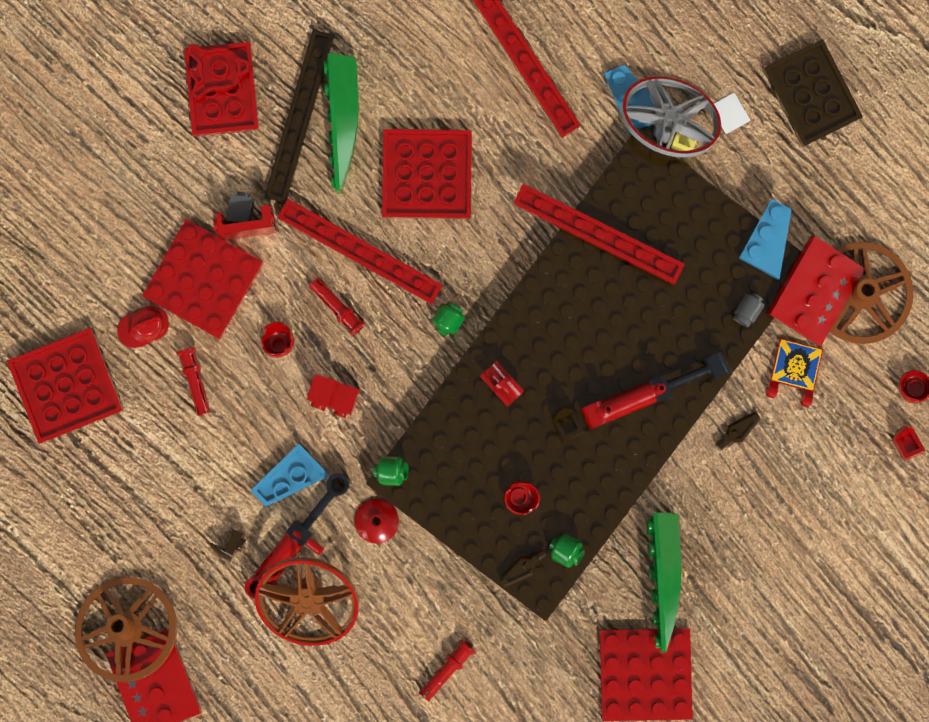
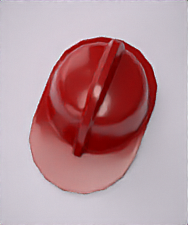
[117,306,169,348]

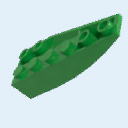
[324,53,359,194]
[645,513,682,653]

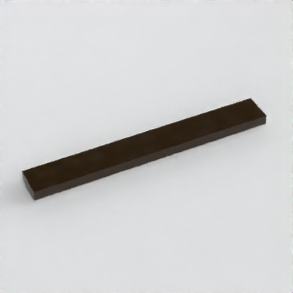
[264,29,334,204]

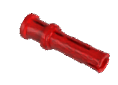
[308,277,366,337]
[176,347,211,416]
[419,639,476,702]

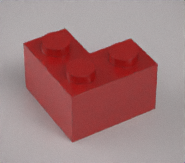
[306,374,360,418]

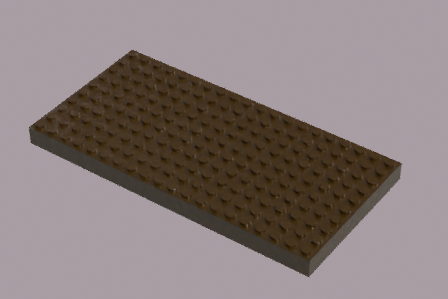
[366,128,801,621]

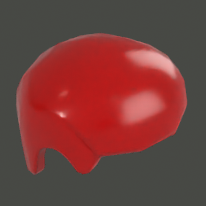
[260,322,295,358]
[898,369,929,404]
[504,481,540,515]

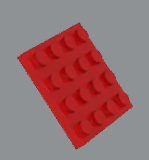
[382,129,472,219]
[142,219,264,340]
[7,328,124,444]
[600,628,693,721]

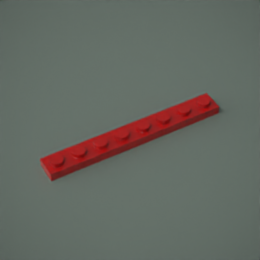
[472,0,581,138]
[513,184,685,285]
[277,199,443,305]

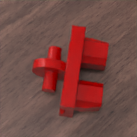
[480,361,524,407]

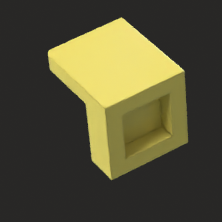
[670,132,697,158]

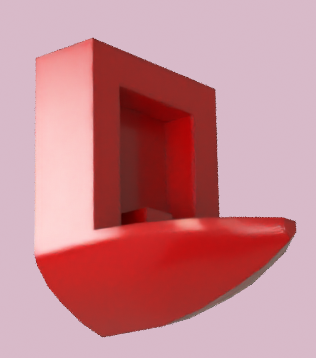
[892,426,925,462]

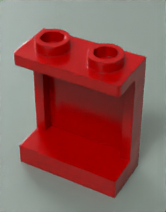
[213,205,277,240]

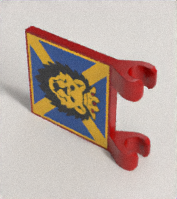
[766,338,824,407]

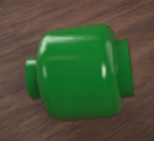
[432,302,465,336]
[373,456,409,486]
[549,534,585,568]

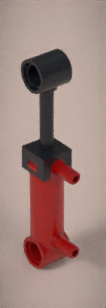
[581,351,732,430]
[245,473,350,599]

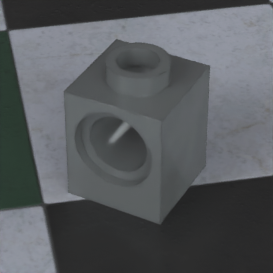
[226,192,255,224]

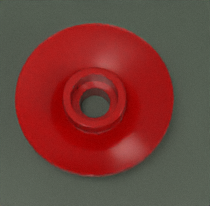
[354,499,399,544]

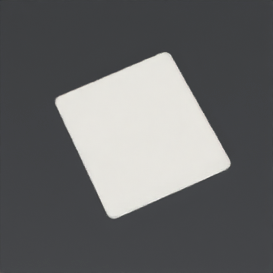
[714,93,750,134]

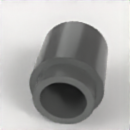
[733,293,765,328]

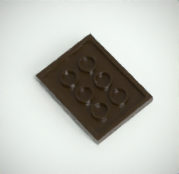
[763,39,863,148]

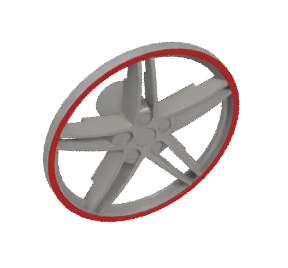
[621,76,721,157]

